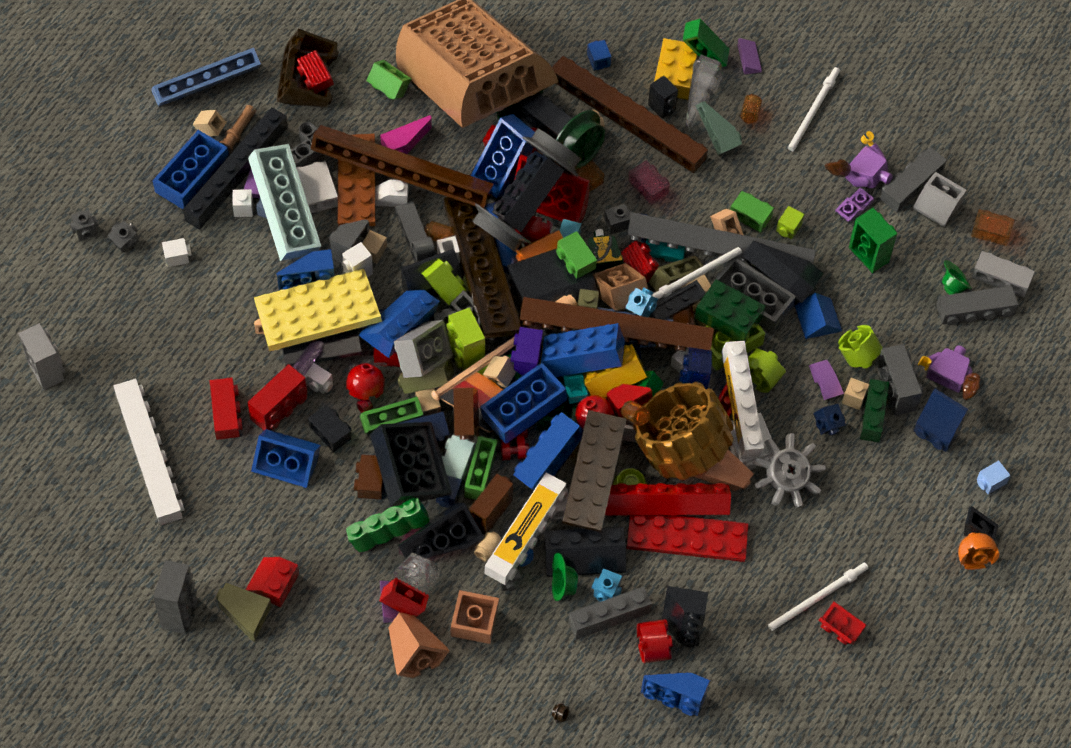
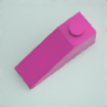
[380,115,432,154]

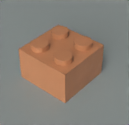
[451,590,499,644]

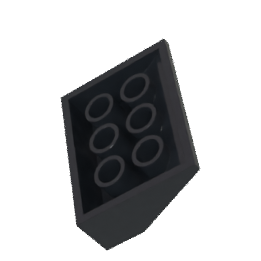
[507,249,599,308]
[370,422,452,507]

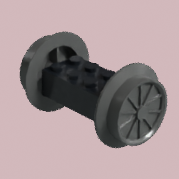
[472,129,581,252]

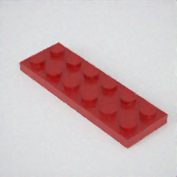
[627,515,748,562]

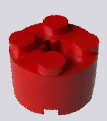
[637,619,672,663]

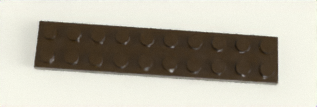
[443,197,521,339]

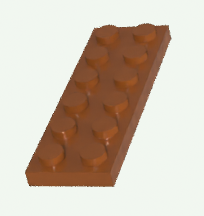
[338,133,376,227]

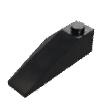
[742,240,823,303]
[398,502,484,563]

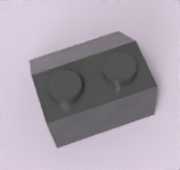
[329,219,369,263]

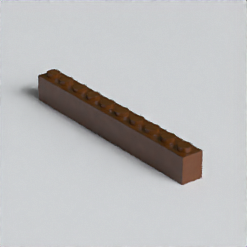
[552,56,708,173]
[310,125,494,208]
[519,297,714,355]

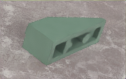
[695,101,742,155]

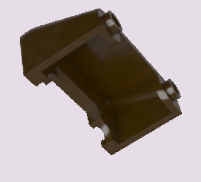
[277,28,339,107]

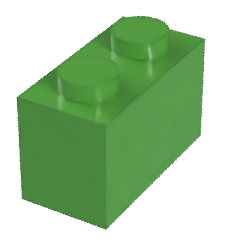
[366,60,412,100]
[730,191,774,233]
[556,231,597,279]

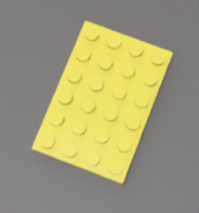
[254,269,382,351]

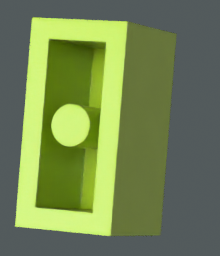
[421,259,466,305]

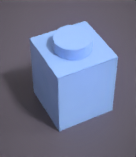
[977,460,1010,494]

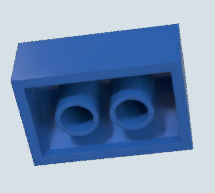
[251,429,321,488]

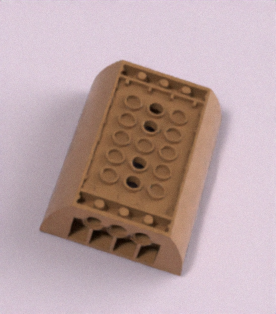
[396,0,558,128]

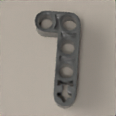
[291,122,324,167]
[395,202,435,263]

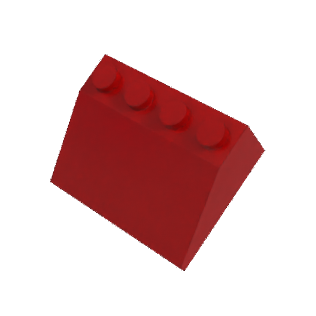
[514,155,590,223]

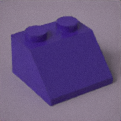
[511,327,543,376]

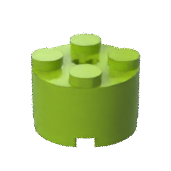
[838,325,883,369]
[748,348,786,393]

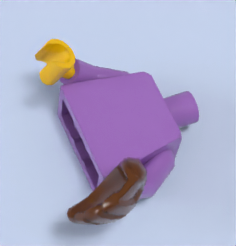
[825,131,893,188]
[917,346,980,400]

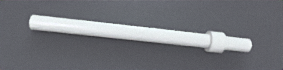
[788,67,840,151]
[652,247,742,300]
[768,562,869,631]

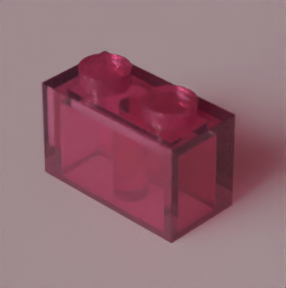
[628,160,670,205]

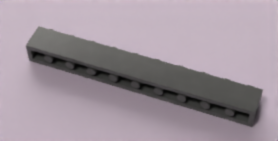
[627,212,816,264]

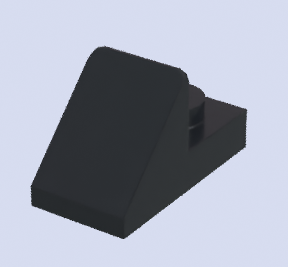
[964,506,999,541]

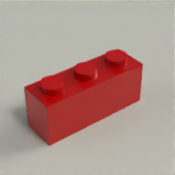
[209,377,243,440]

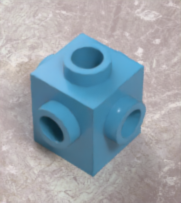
[625,287,658,317]
[592,568,622,602]

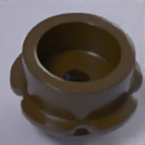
[552,703,569,722]

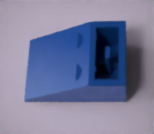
[277,249,334,291]
[641,673,710,716]

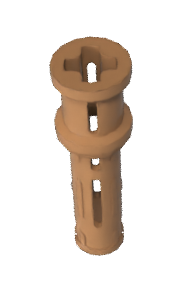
[220,105,256,154]

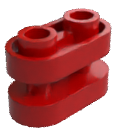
[500,429,529,461]

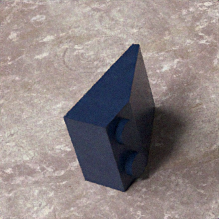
[913,389,968,452]

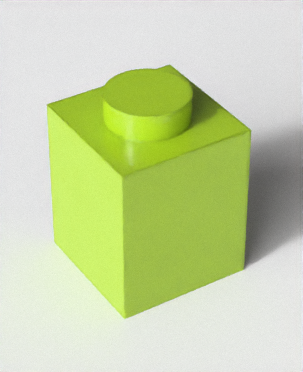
[776,206,805,239]

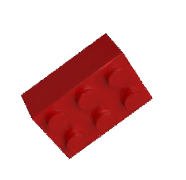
[248,364,308,431]

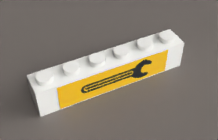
[721,341,764,459]
[485,473,568,585]

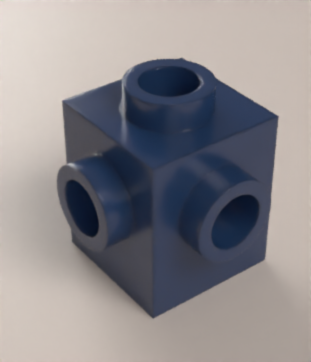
[813,404,846,436]

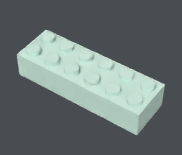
[248,144,321,261]

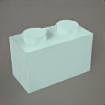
[442,435,476,481]

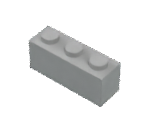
[971,251,1035,298]

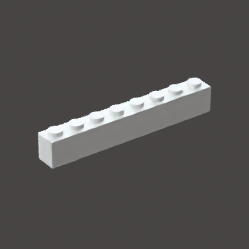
[113,379,185,526]

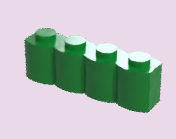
[346,498,430,552]

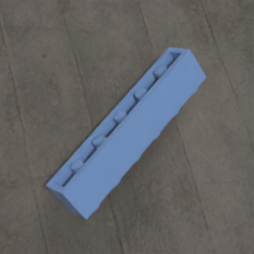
[152,48,261,107]

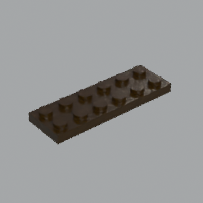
[562,410,627,532]

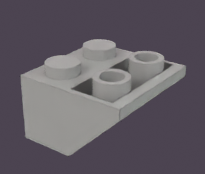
[913,172,967,227]

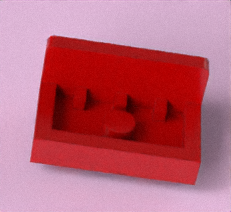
[818,601,867,645]

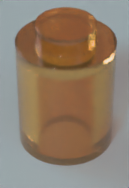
[740,94,762,123]
[424,221,453,242]
[621,400,650,426]

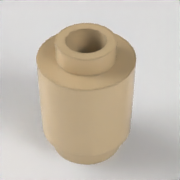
[474,532,501,562]

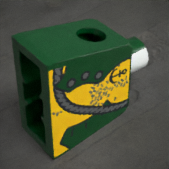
[587,229,623,273]

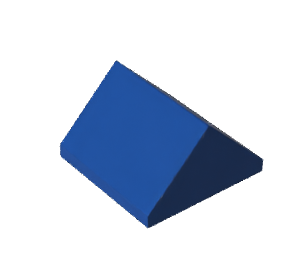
[795,293,842,339]

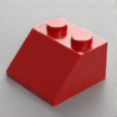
[245,557,299,607]

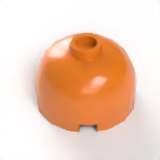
[958,533,1000,570]

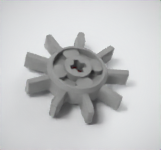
[752,433,826,508]

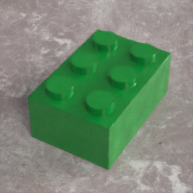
[848,208,897,273]

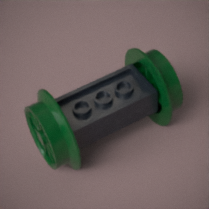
[497,89,605,169]

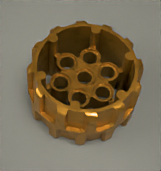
[633,382,734,480]

